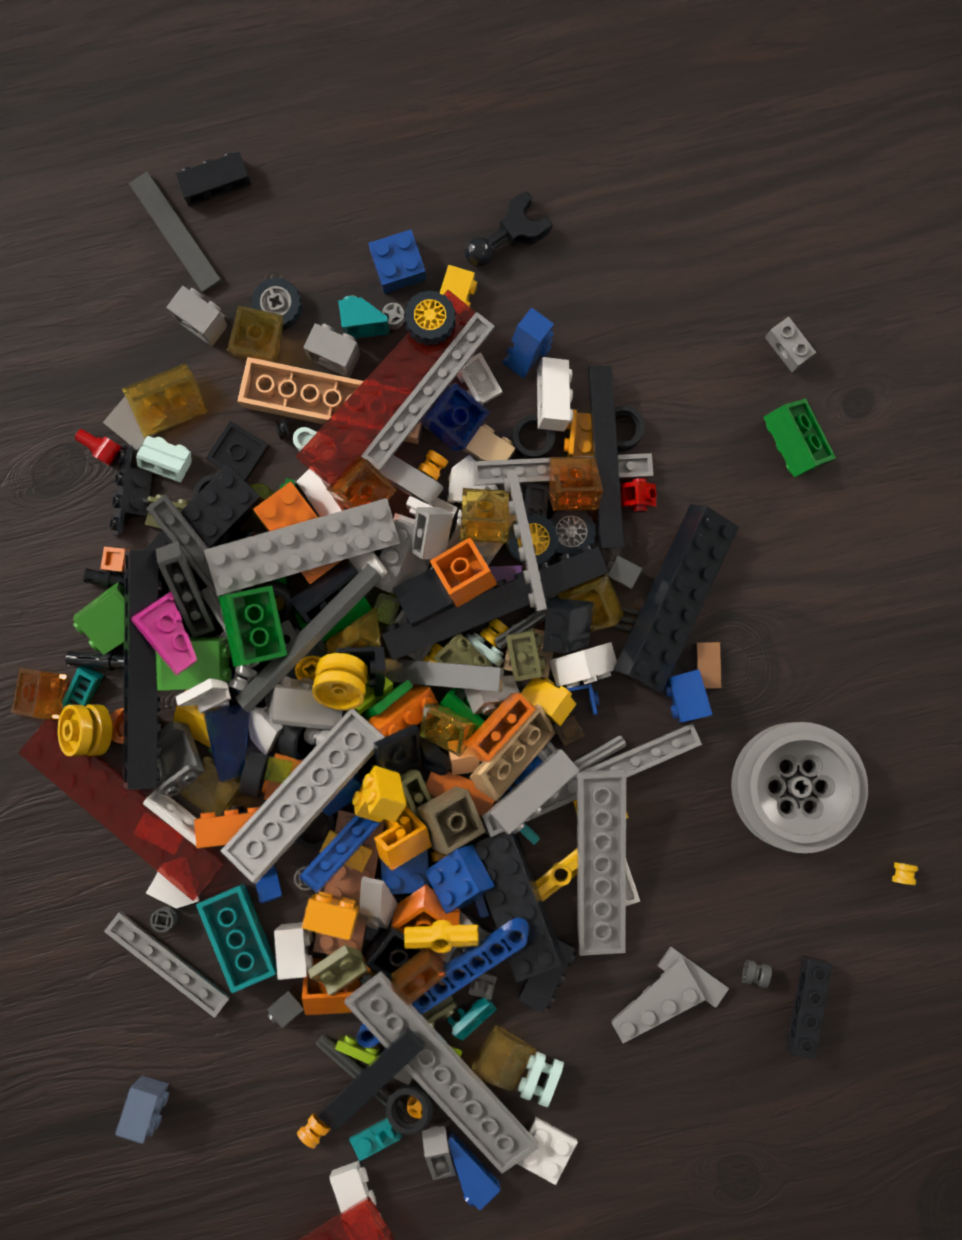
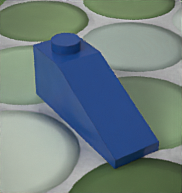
[448,1130,501,1210]

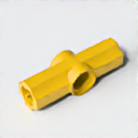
[535,848,578,901]
[404,920,479,953]

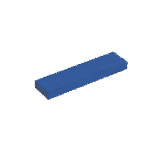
[300,815,381,894]

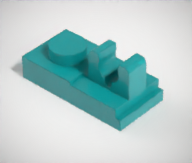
[448,997,497,1041]
[349,1118,402,1161]

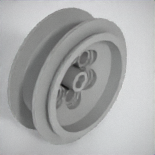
[731,722,868,853]

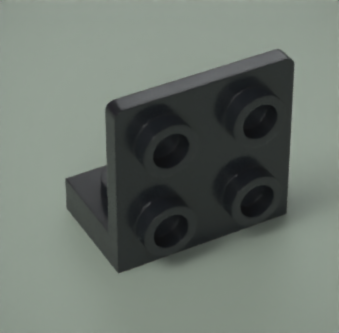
[336,646,386,697]

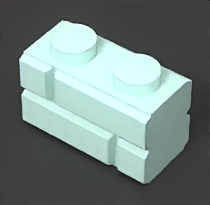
[136,436,192,482]

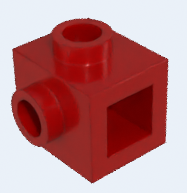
[621,478,657,512]

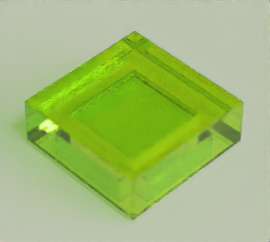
[264,757,293,783]

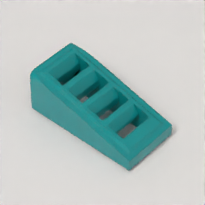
[60,666,104,709]

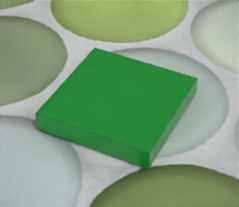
[361,680,413,719]

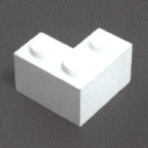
[549,642,617,688]
[274,922,314,979]

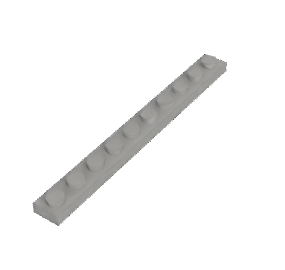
[481,723,702,837]

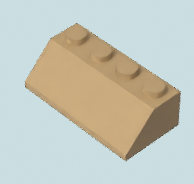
[470,704,556,801]

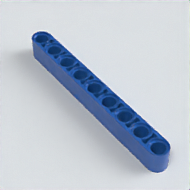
[357,918,529,1048]

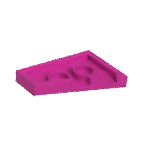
[131,592,197,676]

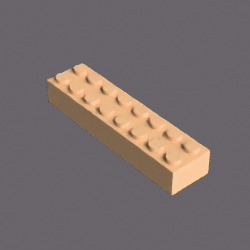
[238,357,424,444]

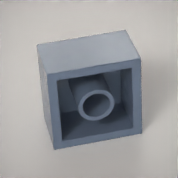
[115,1075,170,1144]

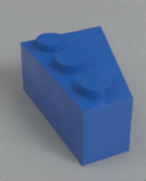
[502,307,554,379]

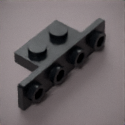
[109,444,153,537]

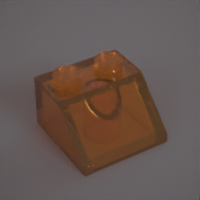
[326,456,397,509]
[549,457,603,510]
[11,667,67,721]

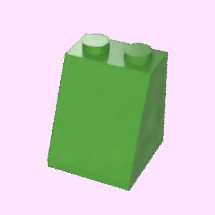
[73,581,124,655]
[156,637,232,690]

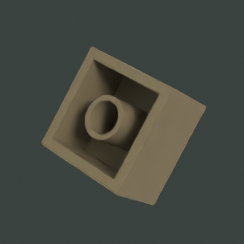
[417,786,486,855]

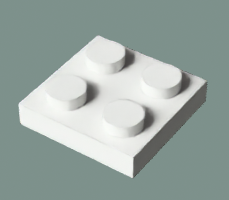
[517,1117,578,1185]

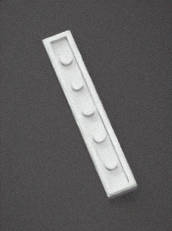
[296,467,388,577]

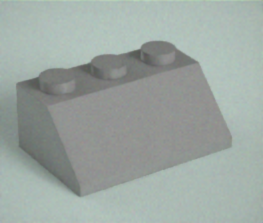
[374,519,432,594]
[265,676,342,730]

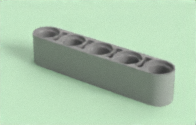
[338,431,443,506]

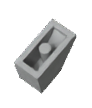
[359,877,398,929]
[422,1126,456,1180]

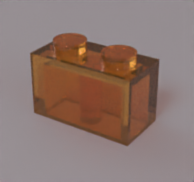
[391,948,446,1005]

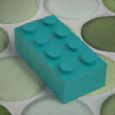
[196,883,277,993]

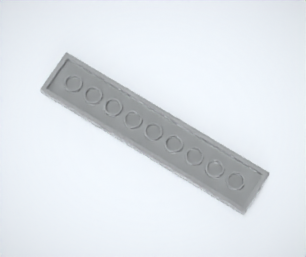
[344,972,539,1173]

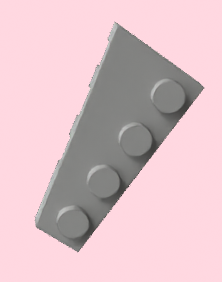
[611,956,706,1043]

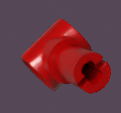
[75,429,122,466]

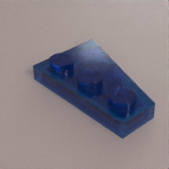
[203,704,250,781]

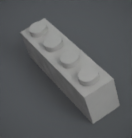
[488,749,580,834]

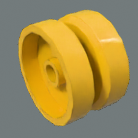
[312,653,368,710]
[58,705,112,757]

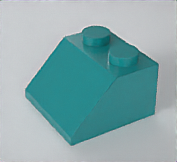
[338,296,390,339]

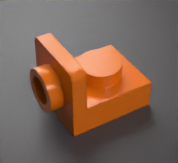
[100,547,128,573]

